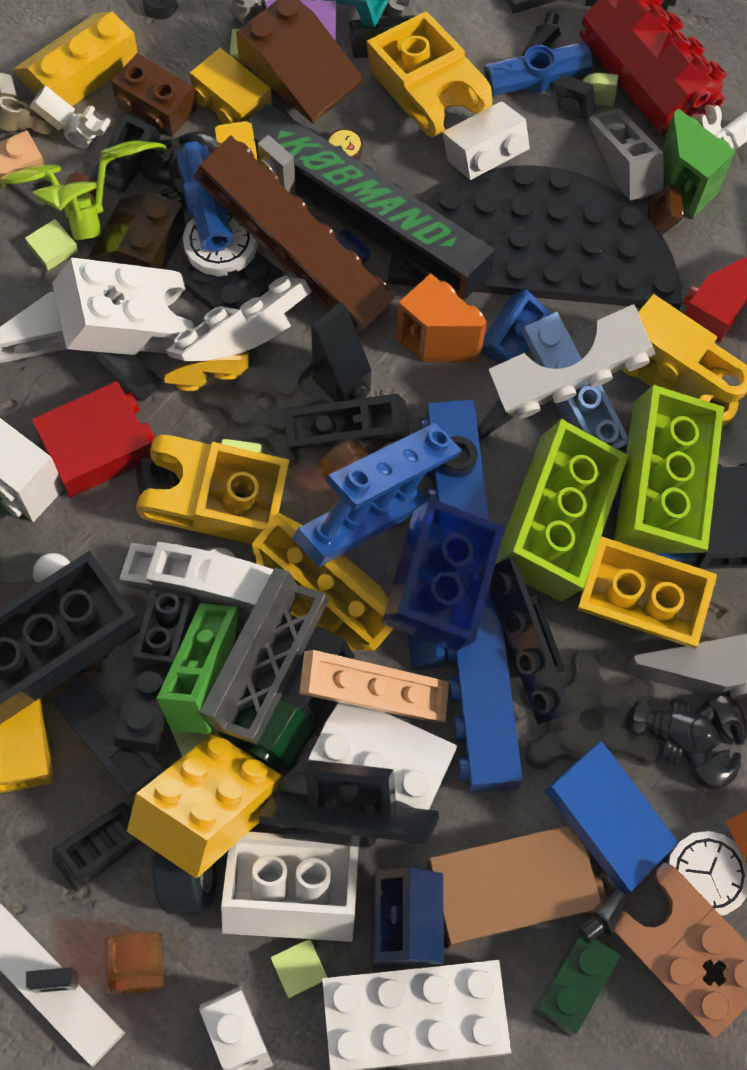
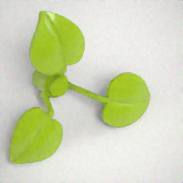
[0,141,167,240]

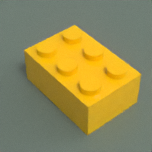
[127,732,282,879]

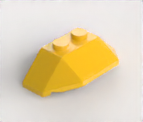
[252,513,401,651]

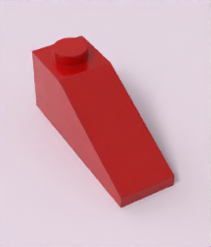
[682,256,747,343]

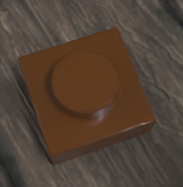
[648,184,684,235]

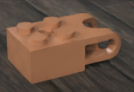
[614,863,747,1039]

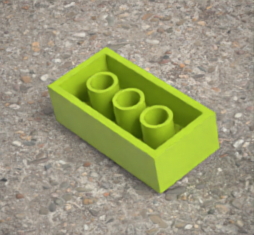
[493,419,628,602]

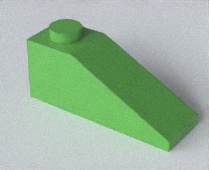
[157,604,240,734]

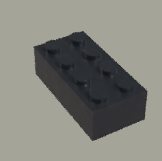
[0,550,141,724]

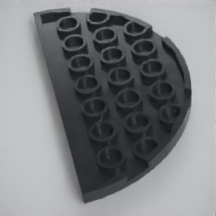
[387,165,682,311]

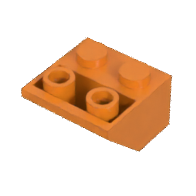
[396,274,487,362]

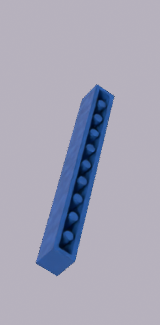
[420,400,523,794]

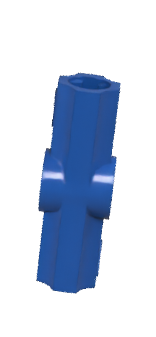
[483,42,593,96]
[176,141,233,253]

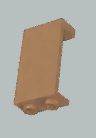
[427,825,606,949]

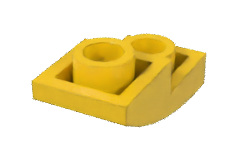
[164,352,249,391]

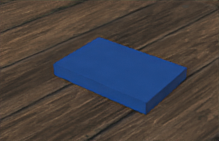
[544,741,679,894]

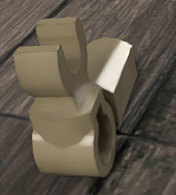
[0,73,53,134]

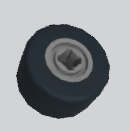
[152,851,217,914]

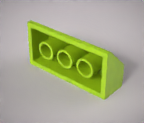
[614,385,724,554]

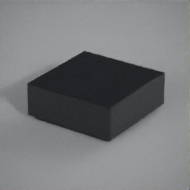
[26,967,78,993]

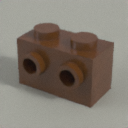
[111,53,197,137]

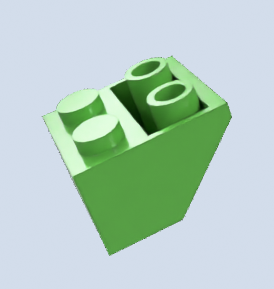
[661,109,736,219]

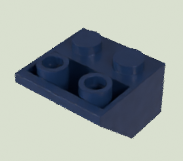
[370,867,444,968]

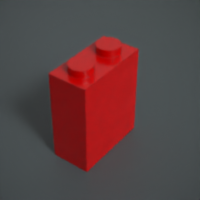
[32,381,155,498]

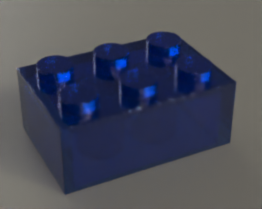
[382,498,505,651]

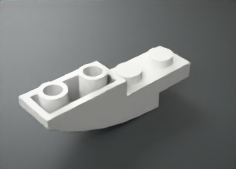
[166,276,312,361]
[119,542,273,609]

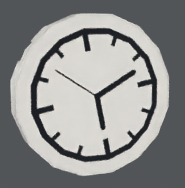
[183,210,258,276]
[667,831,747,916]

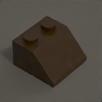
[88,191,186,269]

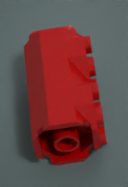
[579,0,727,136]

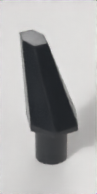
[522,12,561,56]
[478,399,515,439]
[578,887,626,943]

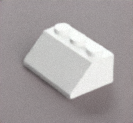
[308,702,458,810]
[221,832,359,942]

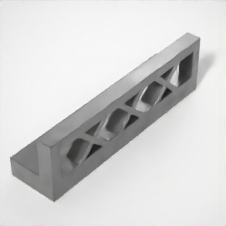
[199,567,329,745]

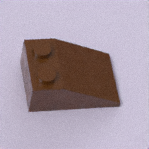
[236,0,364,124]

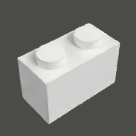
[442,101,530,180]

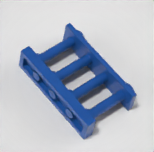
[292,423,462,567]

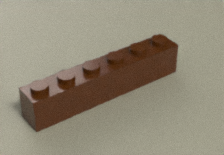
[193,135,395,335]

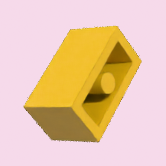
[190,48,272,124]

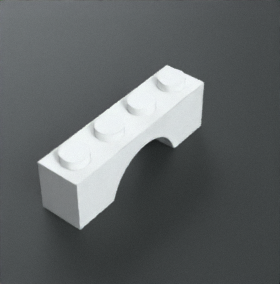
[489,304,656,419]

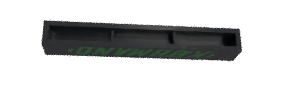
[247,103,495,301]

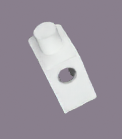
[199,986,273,1070]

